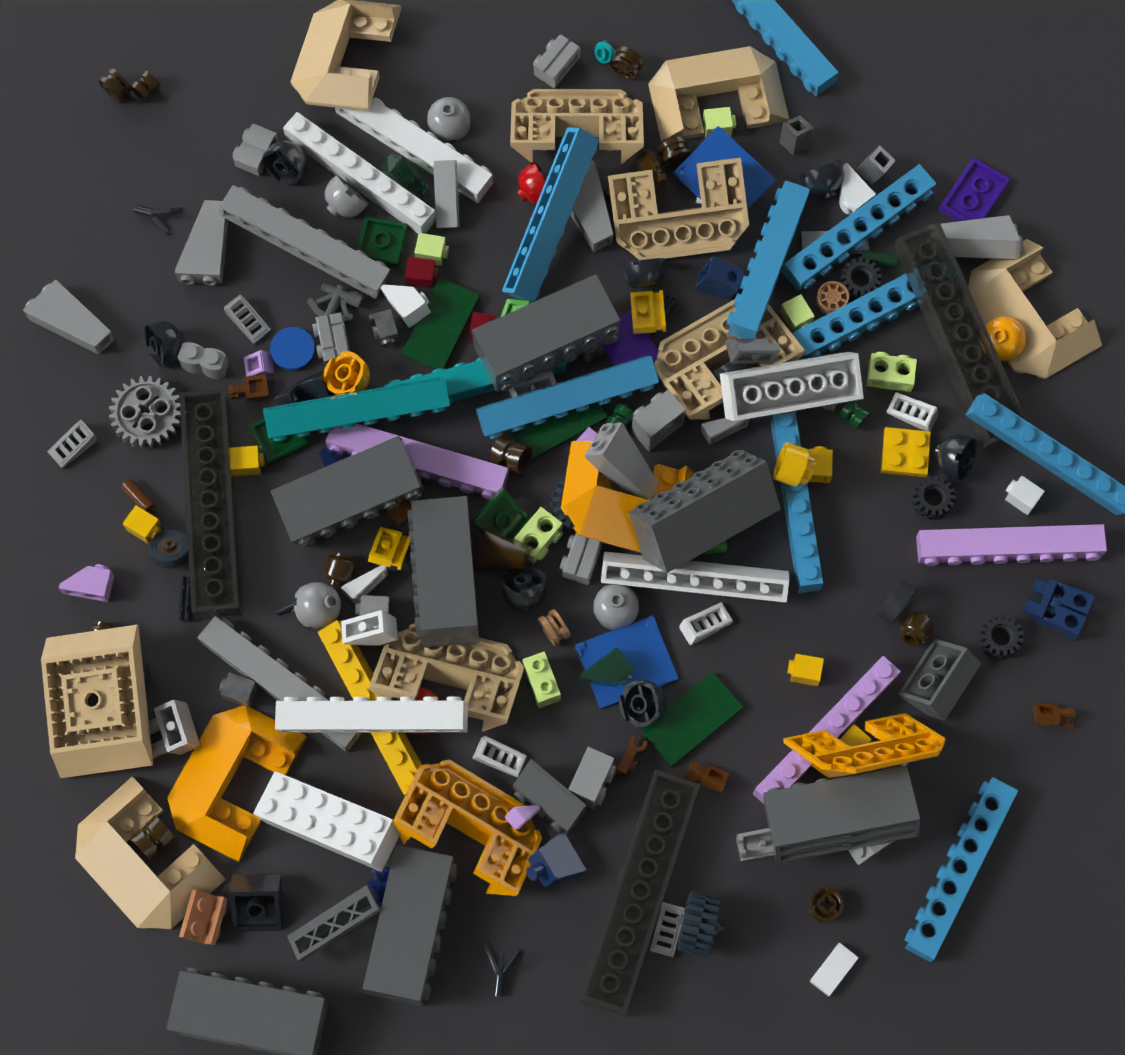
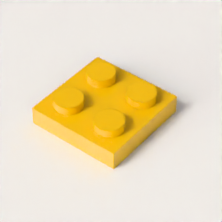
[881,427,930,477]

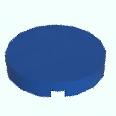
[270,327,315,371]

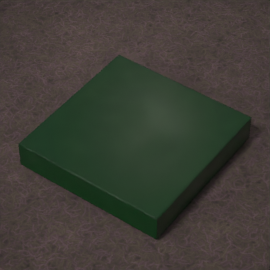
[357,216,408,267]
[248,418,310,466]
[471,488,531,539]

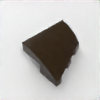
[633,149,667,194]
[475,530,533,571]

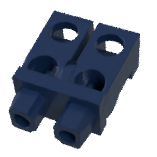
[1023,578,1095,641]

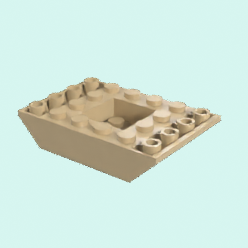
[41,625,153,778]

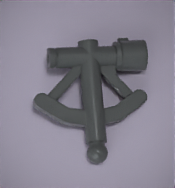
[307,282,364,322]

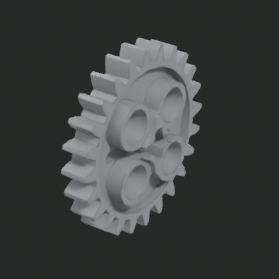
[109,376,184,449]

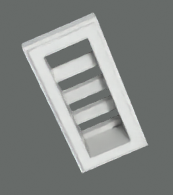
[886,392,939,432]
[341,565,388,605]
[679,602,733,645]
[472,736,527,777]

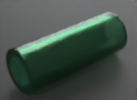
[861,250,898,268]

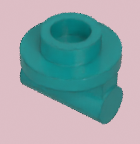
[594,40,616,64]

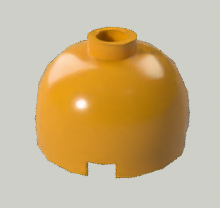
[981,316,1027,361]
[323,351,370,395]

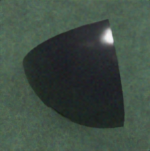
[274,370,335,406]

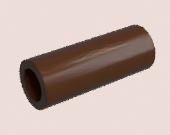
[121,478,155,513]

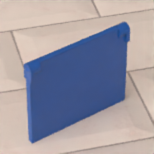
[673,126,776,210]
[575,615,679,709]

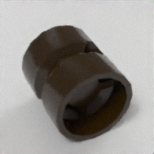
[490,436,533,474]
[130,815,176,860]

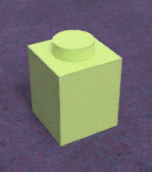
[703,107,736,139]
[415,233,449,266]
[780,294,815,333]

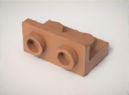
[179,890,228,945]

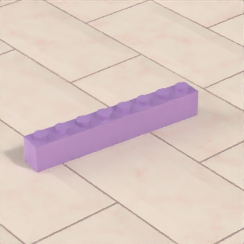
[326,423,509,500]
[916,524,1107,566]
[753,656,901,804]

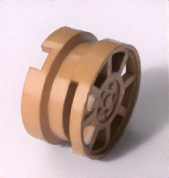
[816,281,849,316]
[538,609,571,646]

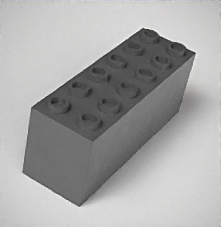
[472,274,620,392]
[271,436,426,547]
[628,450,781,573]
[407,496,479,647]
[763,765,920,864]
[362,845,458,1006]
[166,968,329,1055]

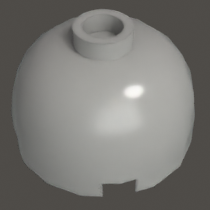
[427,97,470,142]
[324,175,368,218]
[294,582,341,629]
[593,584,639,630]

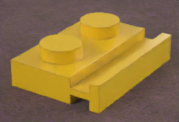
[630,290,666,334]
[368,526,410,570]

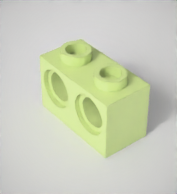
[866,352,917,392]
[514,507,563,564]
[522,651,561,708]

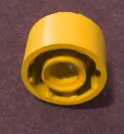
[773,442,816,487]

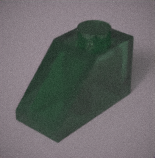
[378,154,430,199]
[579,647,634,687]

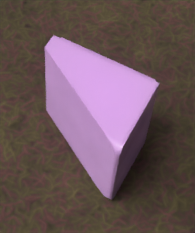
[244,350,274,377]
[505,805,540,830]

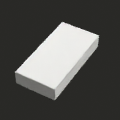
[809,943,858,997]

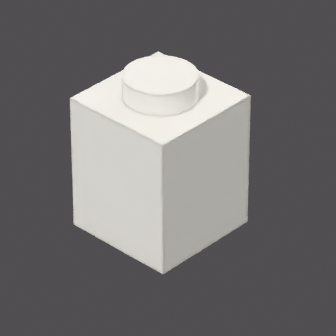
[1005,476,1044,515]

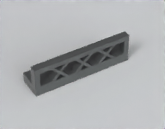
[287,885,381,962]

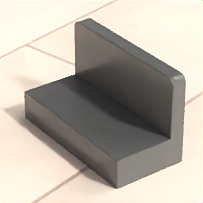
[725,339,781,364]

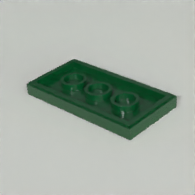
[401,278,480,370]
[509,402,608,462]
[641,672,743,767]

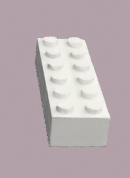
[720,352,864,421]
[253,771,399,872]

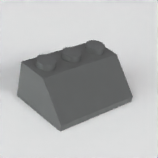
[898,638,981,721]
[513,759,586,835]

